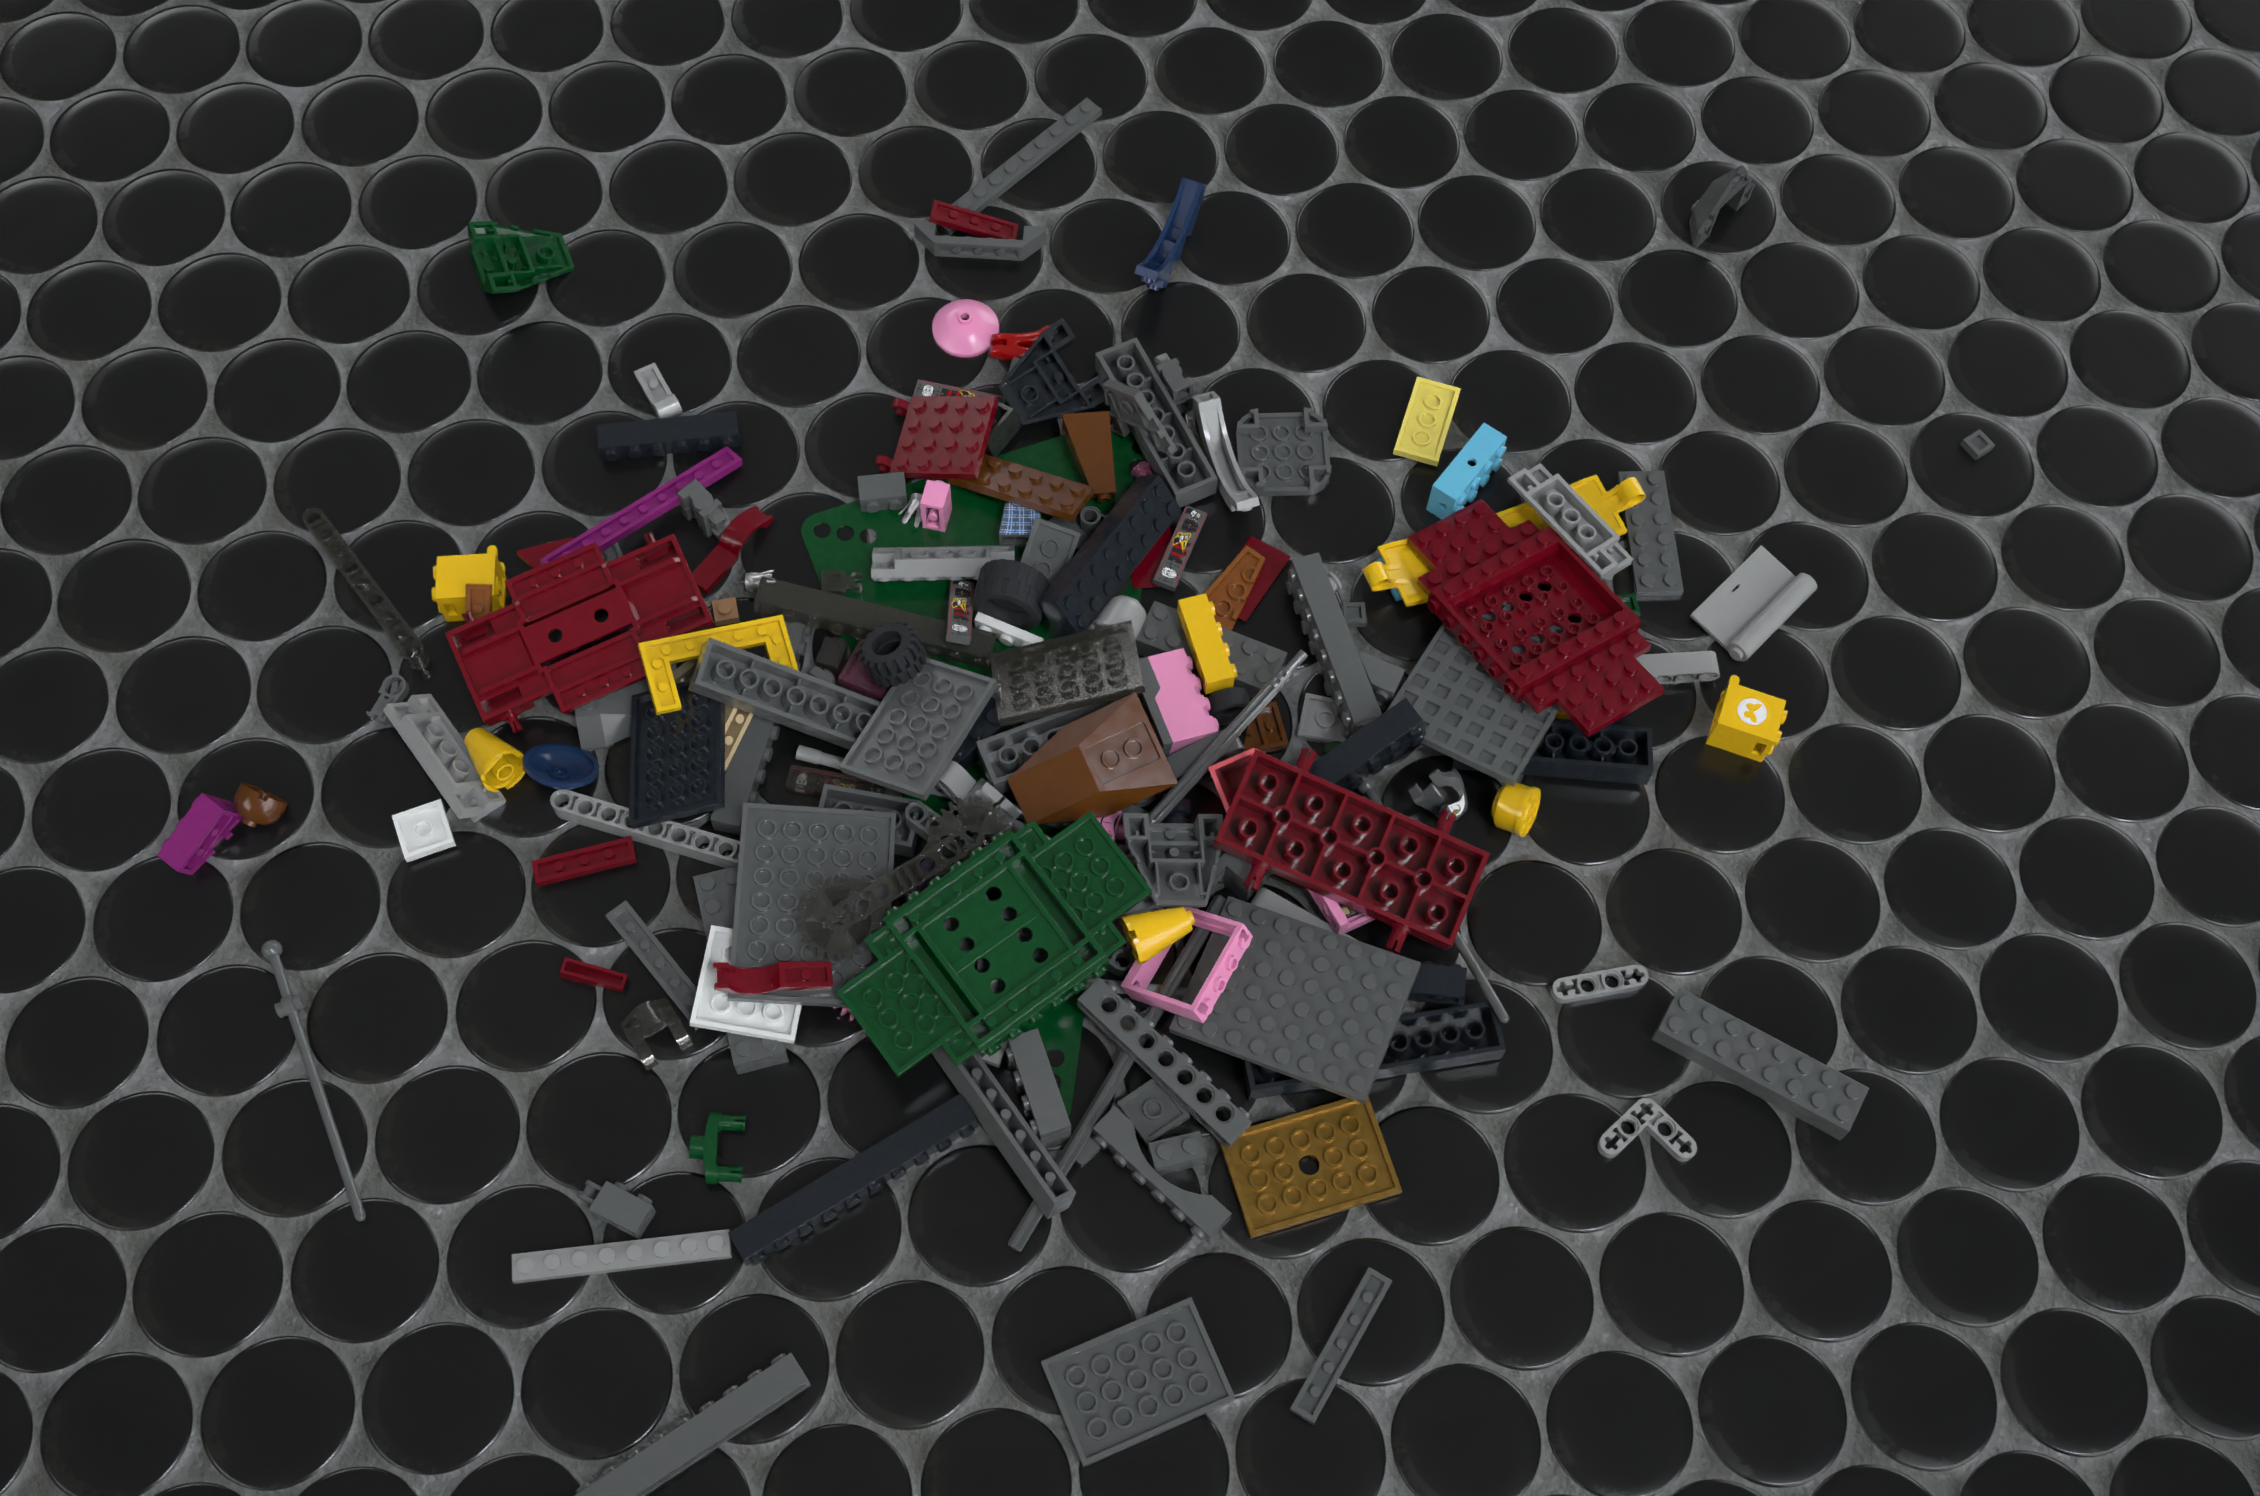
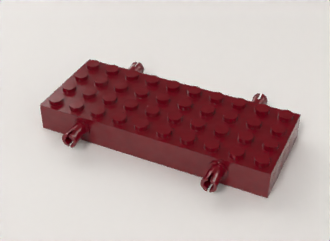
[1213,748,1490,955]

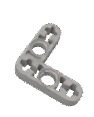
[1597,1098,1697,1162]

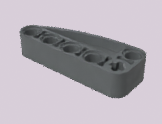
[1135,729,1245,807]

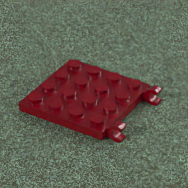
[875,396,998,479]

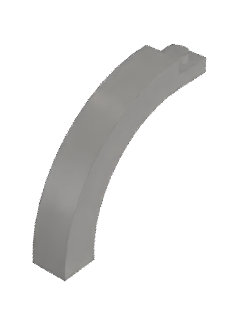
[1192,391,1260,512]

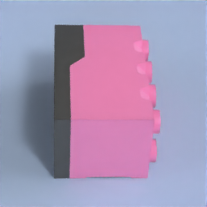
[1122,648,1219,757]

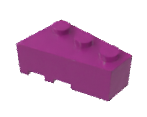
[157,793,243,875]

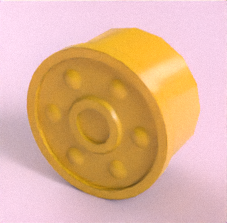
[1491,782,1541,837]

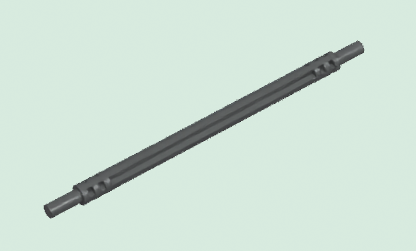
[1120,650,1308,855]

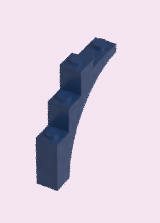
[1135,177,1207,291]

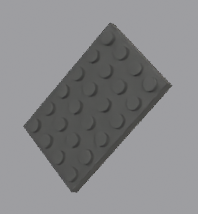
[839,657,998,801]
[1041,1297,1236,1468]

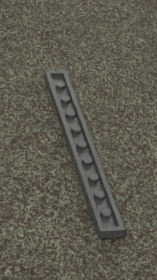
[936,98,1102,236]

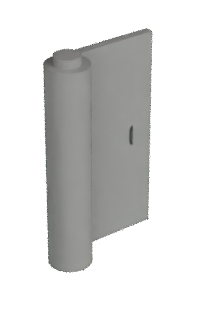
[1690,545,1817,661]

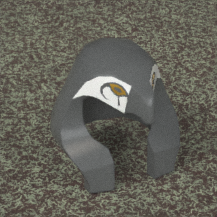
[1409,768,1468,821]

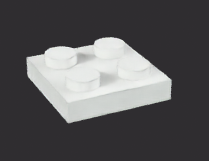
[392,799,456,862]

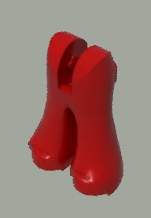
[990,326,1050,361]

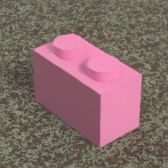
[920,480,952,532]

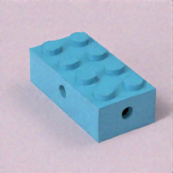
[1426,423,1507,519]

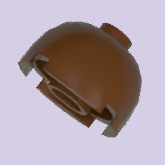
[233,782,287,828]

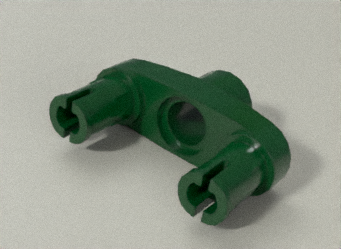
[689,1111,746,1184]

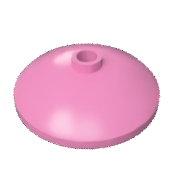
[932,299,999,358]

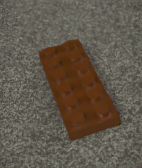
[948,454,1094,522]

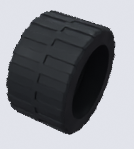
[971,559,1050,630]

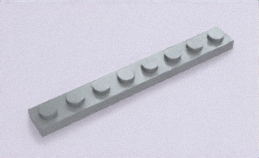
[512,1229,732,1284]

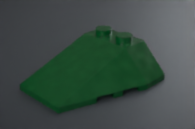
[467,221,574,294]

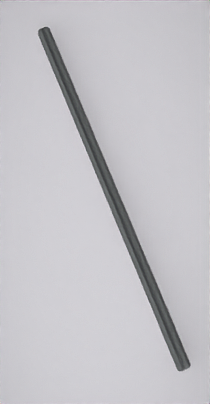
[1008,895,1227,1252]

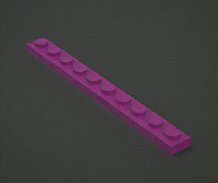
[540,446,742,566]

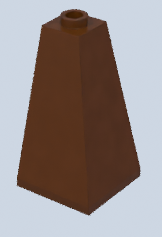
[1062,411,1116,502]

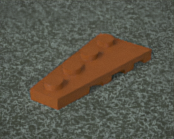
[1204,546,1266,631]

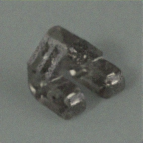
[620,998,693,1071]

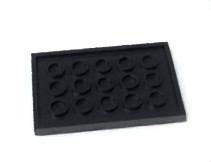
[629,680,725,829]

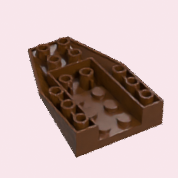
[1007,692,1178,825]

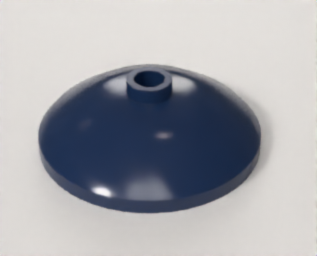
[523,743,599,790]

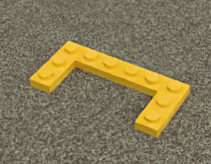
[638,614,799,715]

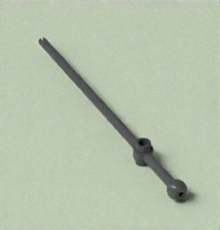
[1357,776,1510,1023]
[261,940,366,1222]

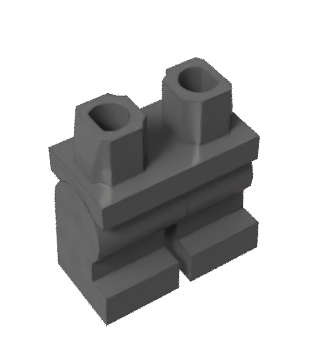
[1154,353,1194,414]
[677,479,728,540]
[952,777,1022,846]

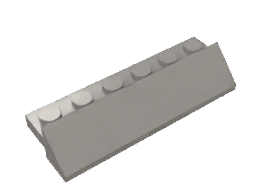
[1507,463,1633,580]
[871,545,1015,582]
[383,694,507,823]

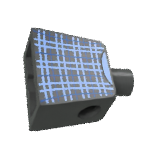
[999,502,1041,547]

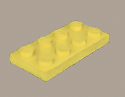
[1393,376,1461,467]

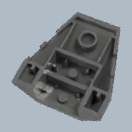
[575,672,676,751]
[1122,813,1223,907]

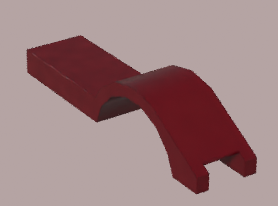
[692,505,774,595]
[713,962,833,995]

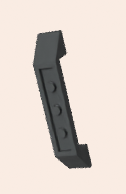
[914,220,1046,261]

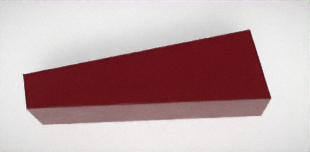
[560,957,628,992]

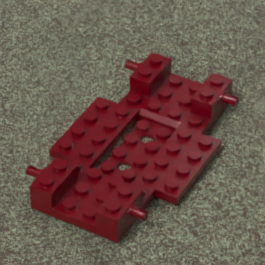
[445,532,716,733]

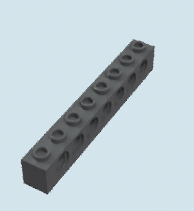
[1077,977,1252,1149]

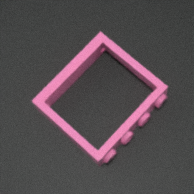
[1121,907,1253,1024]

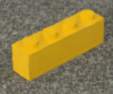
[1177,593,1237,695]

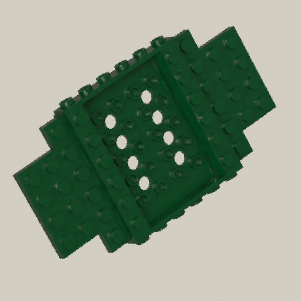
[836,811,1152,1077]

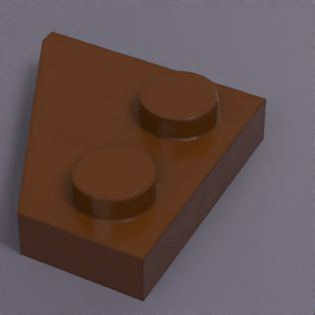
[1244,701,1289,753]

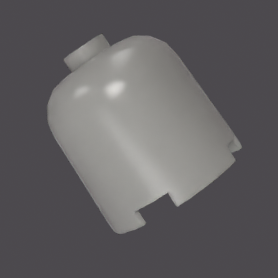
[1088,595,1147,657]

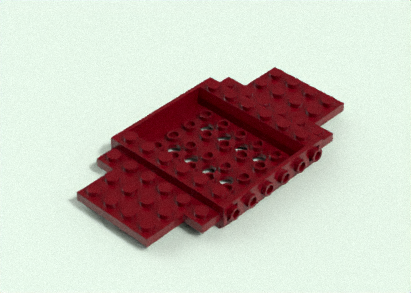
[1407,499,1665,737]

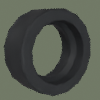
[1207,687,1250,725]

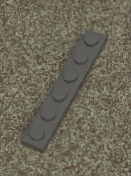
[605,900,699,1030]
[1290,1267,1392,1425]

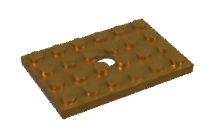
[1218,1097,1402,1239]

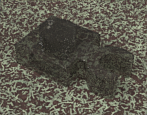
[821,570,863,596]

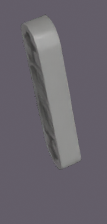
[1550,965,1649,1003]

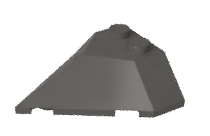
[1689,165,1755,248]

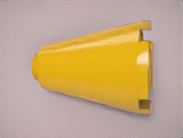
[464,728,525,792]
[1121,906,1195,965]

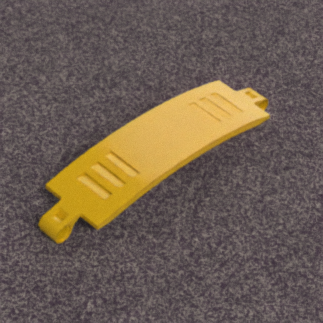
[1362,474,1646,607]

